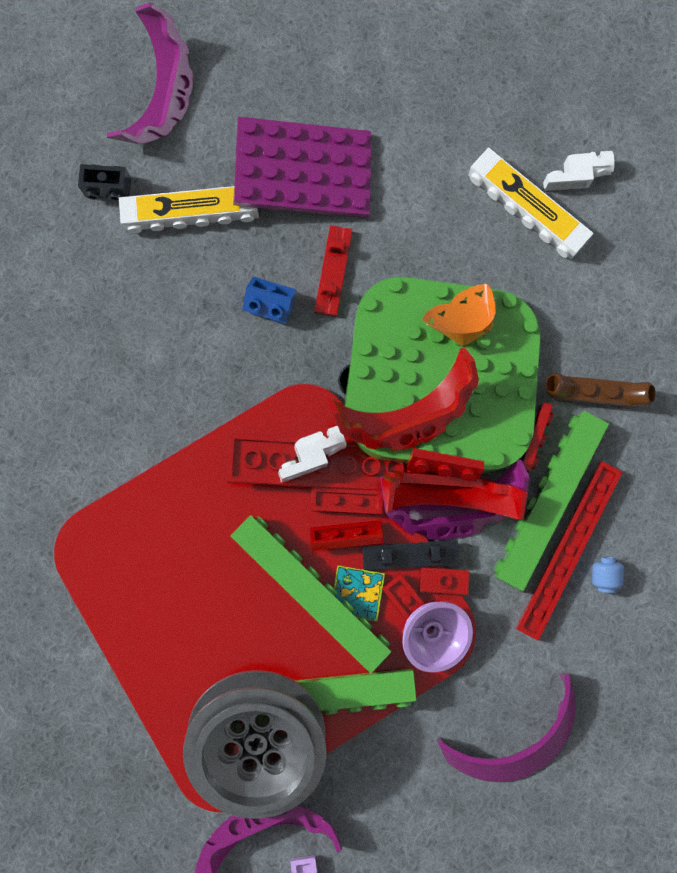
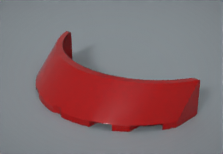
[327,347,479,451]
[382,470,528,520]

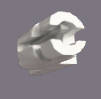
[543,151,614,191]
[278,426,346,483]

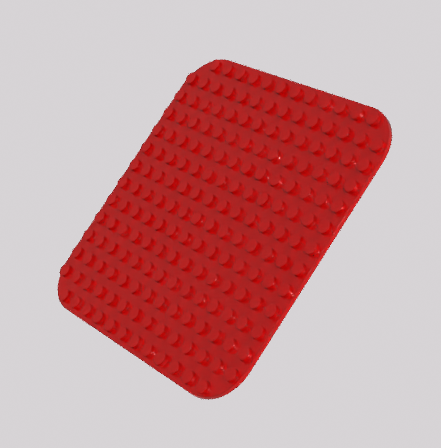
[54,384,476,812]

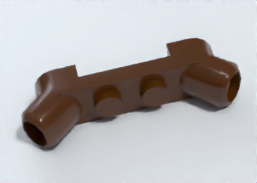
[545,373,656,409]

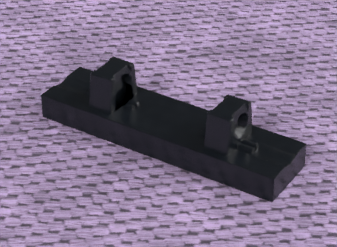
[362,540,460,570]

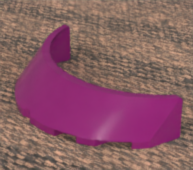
[107,3,193,144]
[380,459,529,540]
[436,672,576,782]
[195,805,342,873]

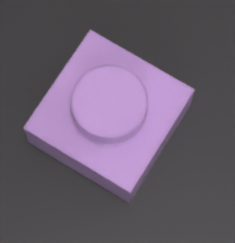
[290,855,317,873]

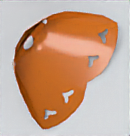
[422,284,496,346]

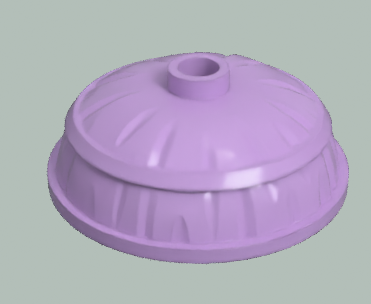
[403,602,473,672]

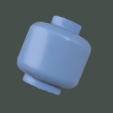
[592,556,624,593]

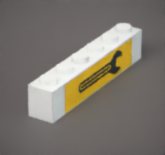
[468,147,593,260]
[119,186,259,233]

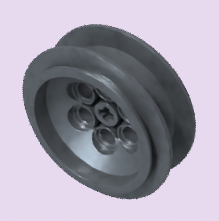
[183,670,326,819]

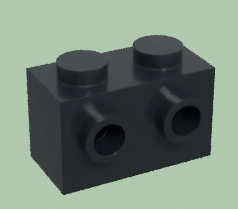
[78,164,131,201]

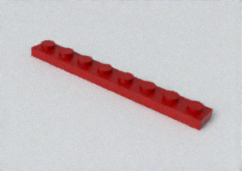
[515,461,622,641]

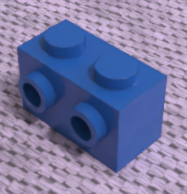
[242,276,297,323]

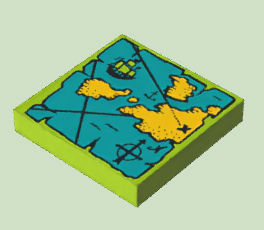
[334,566,385,621]

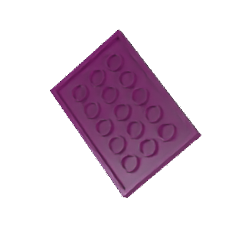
[233,116,371,218]

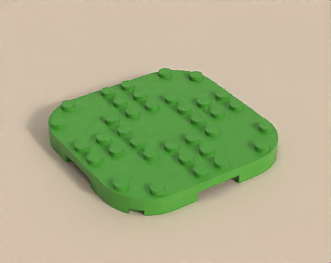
[345,277,540,473]

